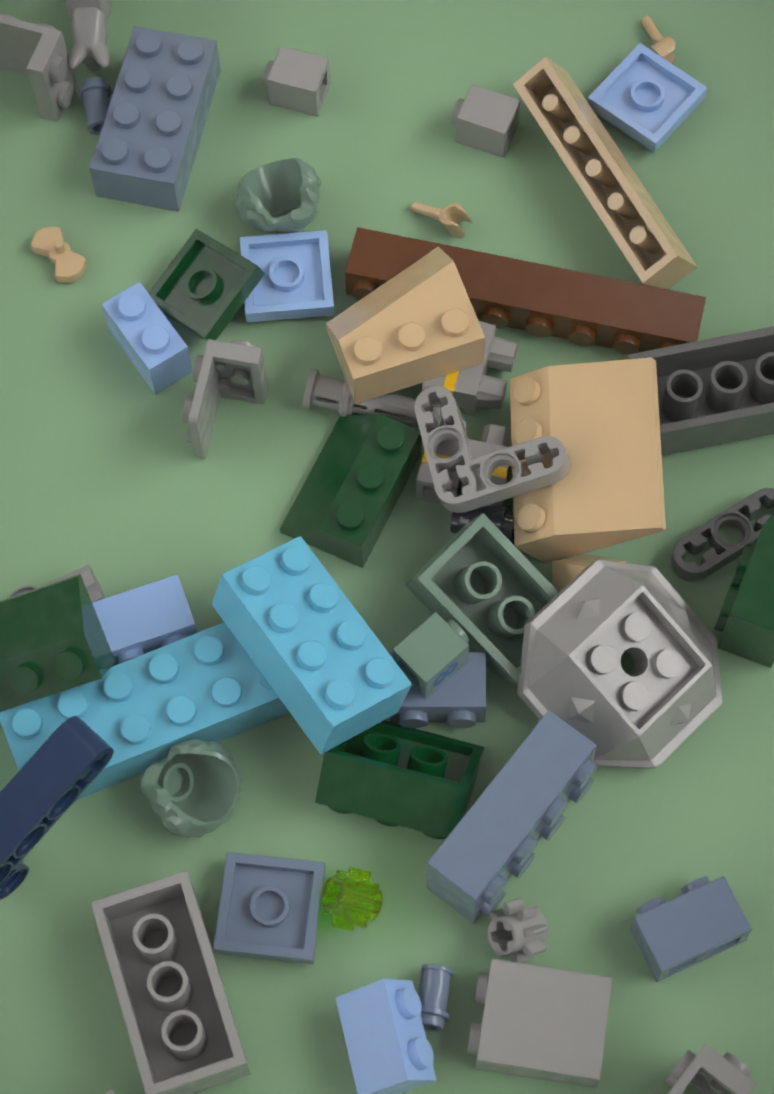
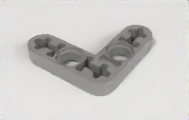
[414,386,571,513]

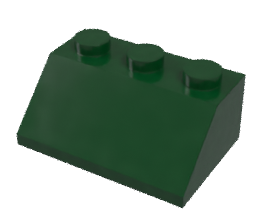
[280,413,421,568]
[0,574,115,712]
[315,720,484,839]

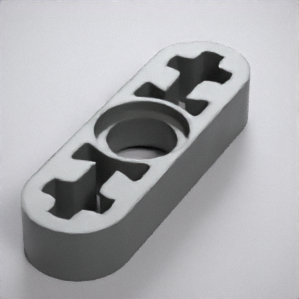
[671,488,774,582]

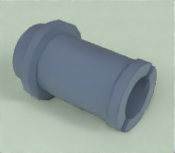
[77,77,112,135]
[418,963,453,1032]

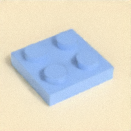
[587,43,708,153]
[240,230,335,323]

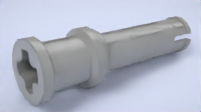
[302,368,442,428]

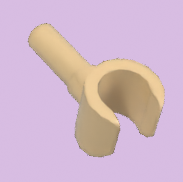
[641,16,675,63]
[411,201,473,238]

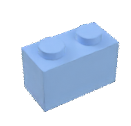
[102,282,193,394]
[92,574,197,667]
[336,979,436,1094]

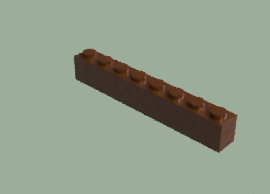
[345,227,706,355]

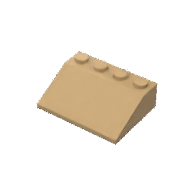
[510,357,666,564]

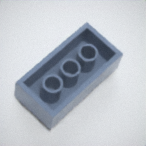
[89,26,221,212]
[427,710,597,924]

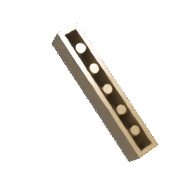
[513,56,697,290]

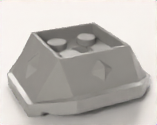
[517,560,722,768]

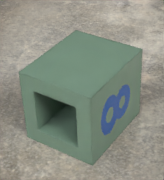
[393,612,469,699]

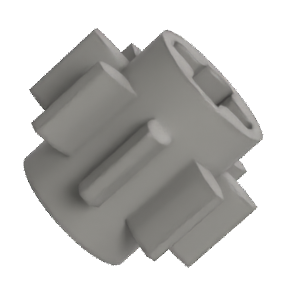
[487,898,549,963]

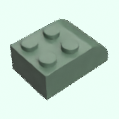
[405,513,559,683]

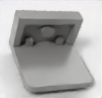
[0,13,75,122]
[182,339,268,458]
[654,1043,757,1094]

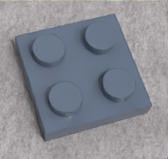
[213,852,326,964]

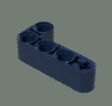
[0,716,114,900]

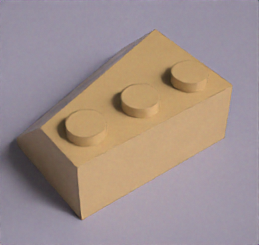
[326,247,485,404]

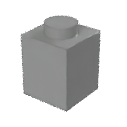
[263,46,330,116]
[451,84,520,158]

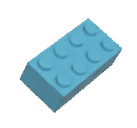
[212,536,412,755]

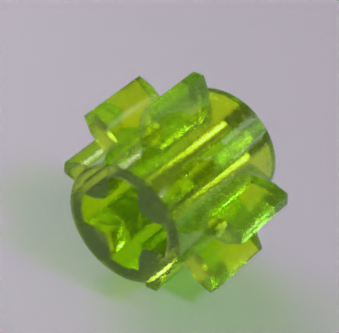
[320,867,383,932]

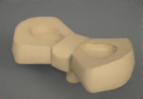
[31,226,87,284]

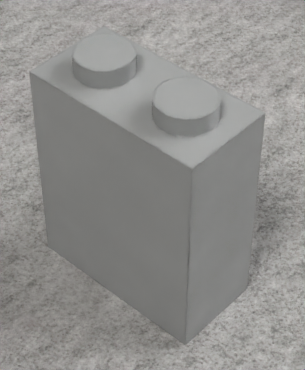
[467,959,612,1088]

